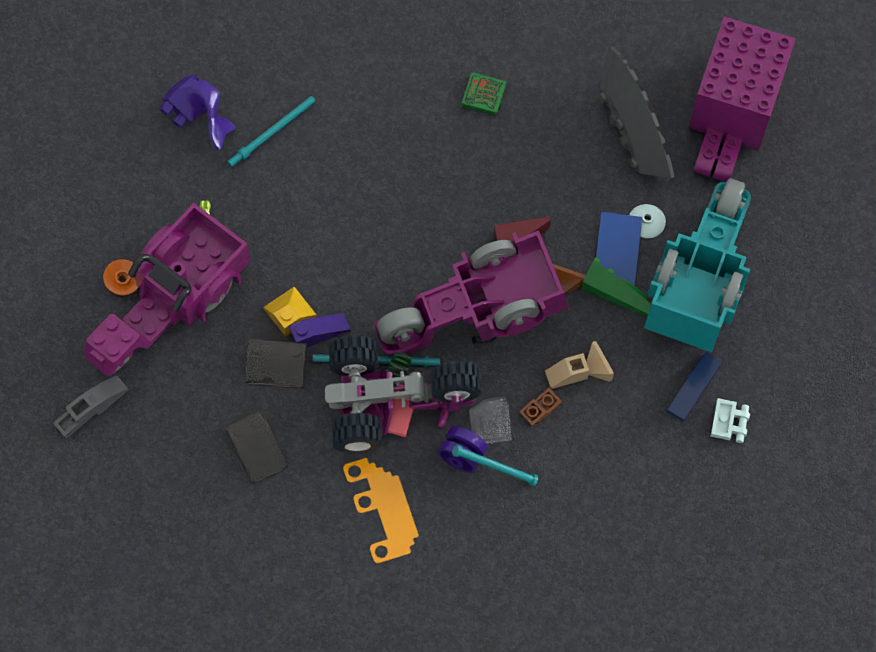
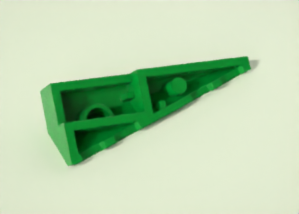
[581,257,651,316]

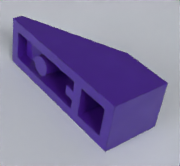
[289,313,351,351]

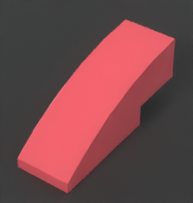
[388,375,414,437]

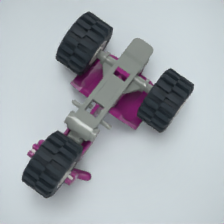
[325,336,482,454]

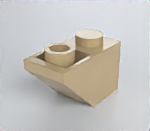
[545,353,589,389]

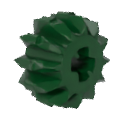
[387,352,412,385]

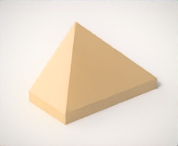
[586,341,614,382]

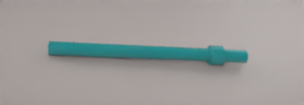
[227,96,315,167]

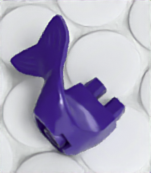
[159,74,236,150]

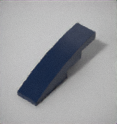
[667,352,722,422]

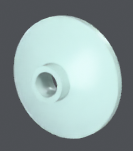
[630,204,666,239]

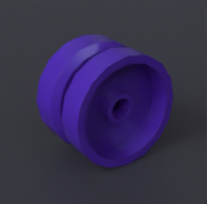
[437,426,488,473]

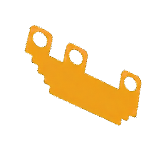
[343,458,419,563]

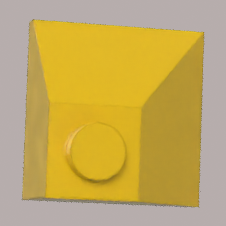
[263,287,317,337]

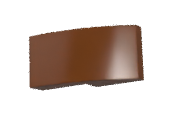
[519,388,563,426]

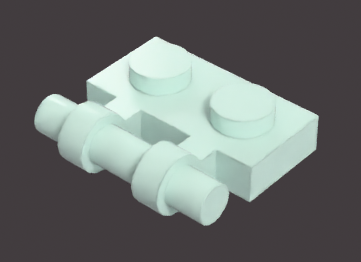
[710,398,750,443]

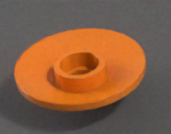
[103,259,139,296]

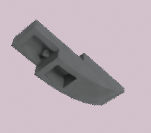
[53,375,129,439]

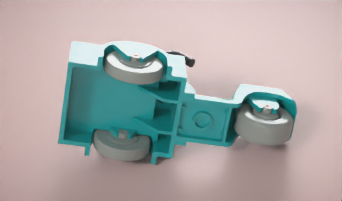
[644,178,751,353]

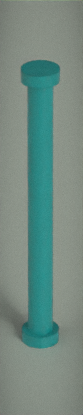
[452,445,538,486]

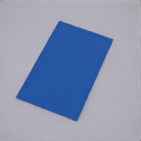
[596,212,642,285]

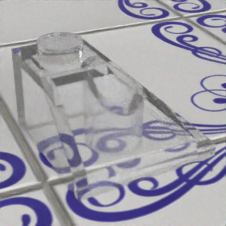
[469,396,512,444]

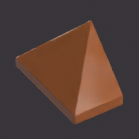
[553,264,586,294]

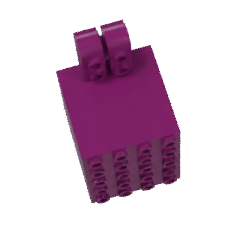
[688,17,796,182]

